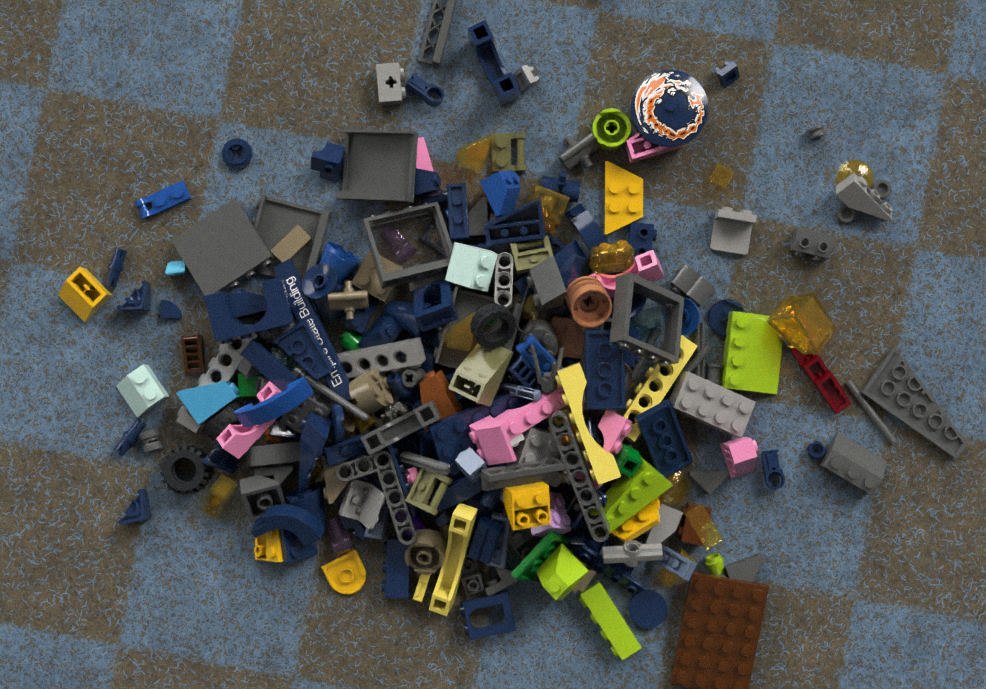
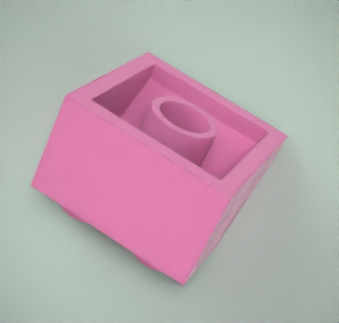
[469,415,517,465]

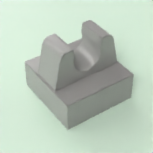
[513,65,539,91]

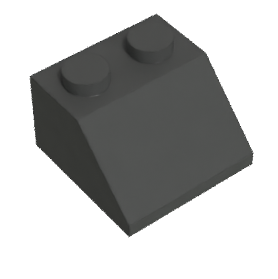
[526,256,567,311]
[239,475,286,523]

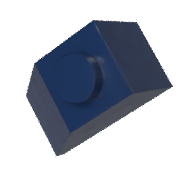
[345,295,379,334]
[357,316,403,349]

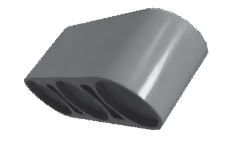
[494,252,513,310]

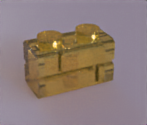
[589,240,635,275]

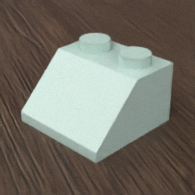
[445,242,498,292]
[116,364,169,418]

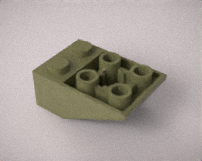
[448,343,513,407]

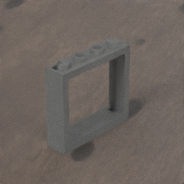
[362,202,453,289]
[609,272,684,367]

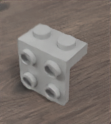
[710,207,757,255]
[338,478,385,530]

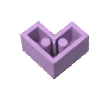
[530,492,571,537]

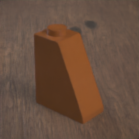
[419,370,464,432]

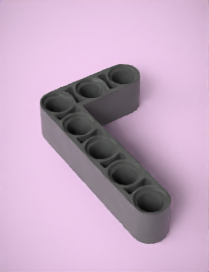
[336,451,416,545]

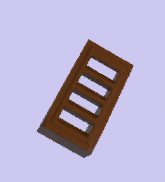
[181,335,205,375]

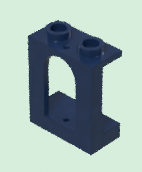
[414,278,458,332]
[460,590,516,640]

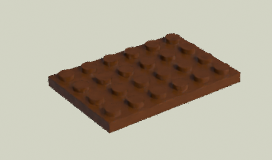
[670,572,769,689]

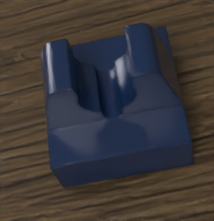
[715,61,740,88]

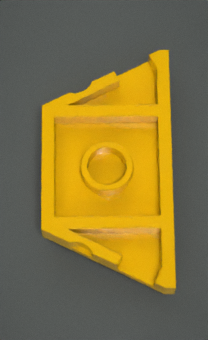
[604,161,643,235]
[598,497,660,542]

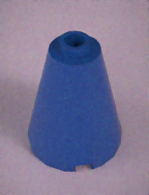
[320,241,360,284]

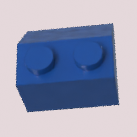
[480,170,521,217]

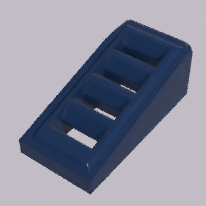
[506,355,542,392]

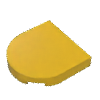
[321,549,366,595]

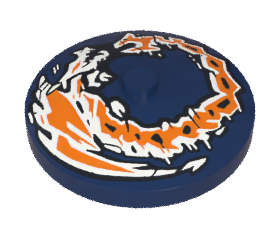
[630,70,708,148]

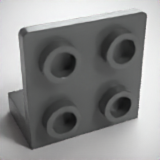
[280,387,336,433]

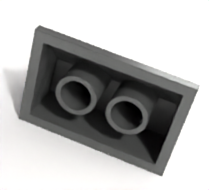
[818,432,887,496]

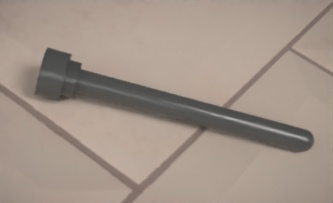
[292,365,369,421]

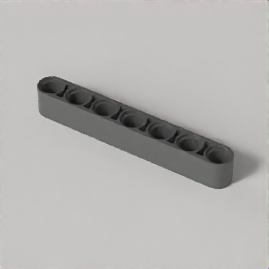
[549,410,610,542]

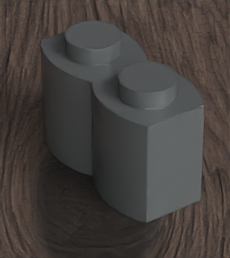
[669,264,715,307]

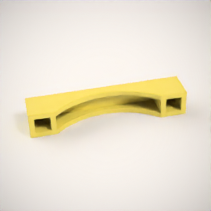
[555,362,621,485]
[429,503,478,616]

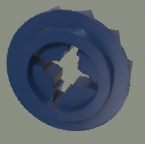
[222,138,253,169]

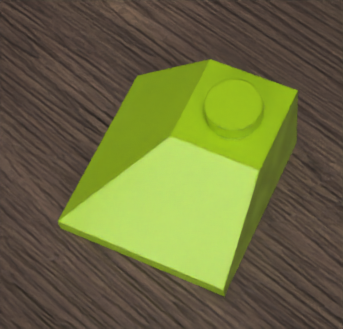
[536,543,589,600]

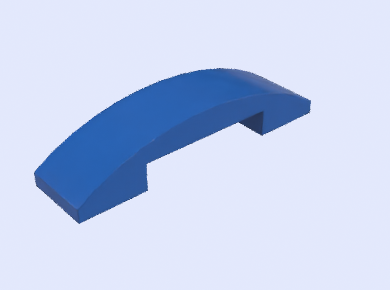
[234,376,314,427]

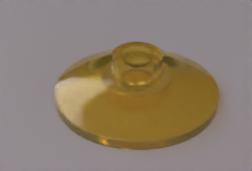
[836,160,874,189]
[658,470,688,506]

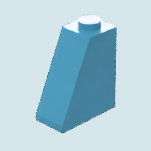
[176,381,240,425]

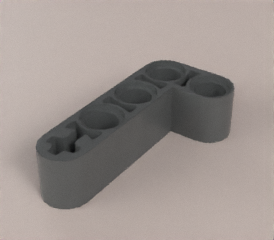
[245,441,324,466]

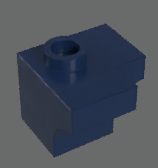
[311,142,345,182]

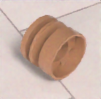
[565,276,612,327]

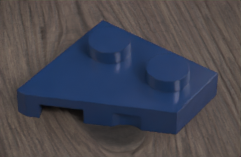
[202,443,241,473]
[279,529,318,563]

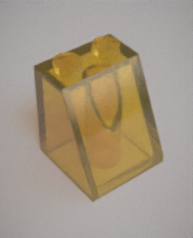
[767,293,837,355]

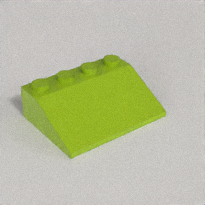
[720,311,786,394]

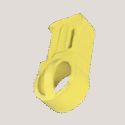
[413,573,431,602]

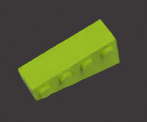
[589,456,673,533]

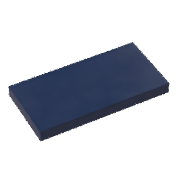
[584,330,626,410]
[634,399,693,477]

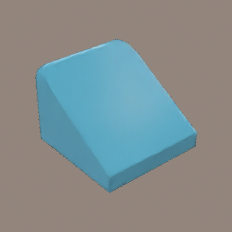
[165,260,189,277]

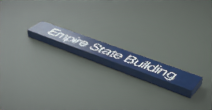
[273,259,352,401]

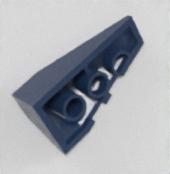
[299,412,332,493]

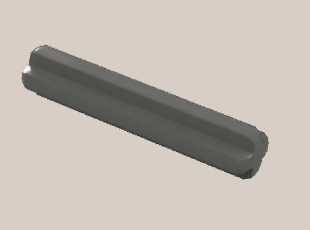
[400,451,451,475]

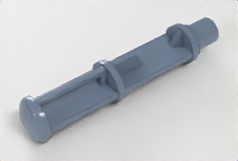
[497,381,541,402]

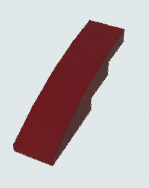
[789,338,852,414]

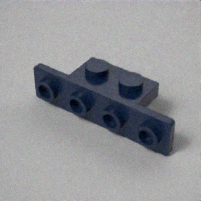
[376,444,418,517]
[573,540,645,595]

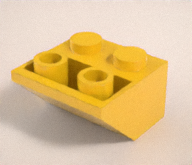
[58,267,113,322]
[503,481,551,531]
[254,529,284,562]

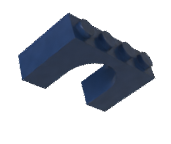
[468,20,520,107]
[204,277,295,344]

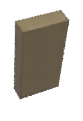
[271,225,312,263]

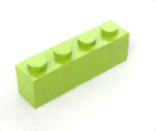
[579,580,642,660]

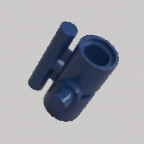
[540,172,580,209]

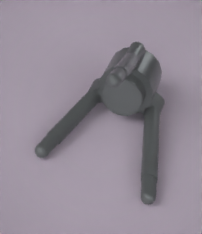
[530,345,564,392]

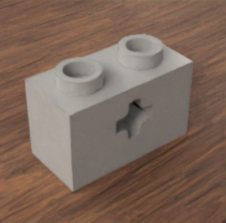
[376,62,406,106]

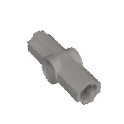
[602,540,663,567]

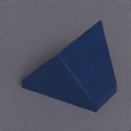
[116,280,151,311]
[118,488,152,524]

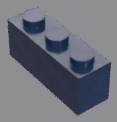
[381,537,410,599]

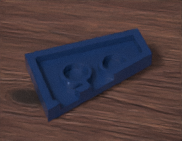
[273,320,335,380]

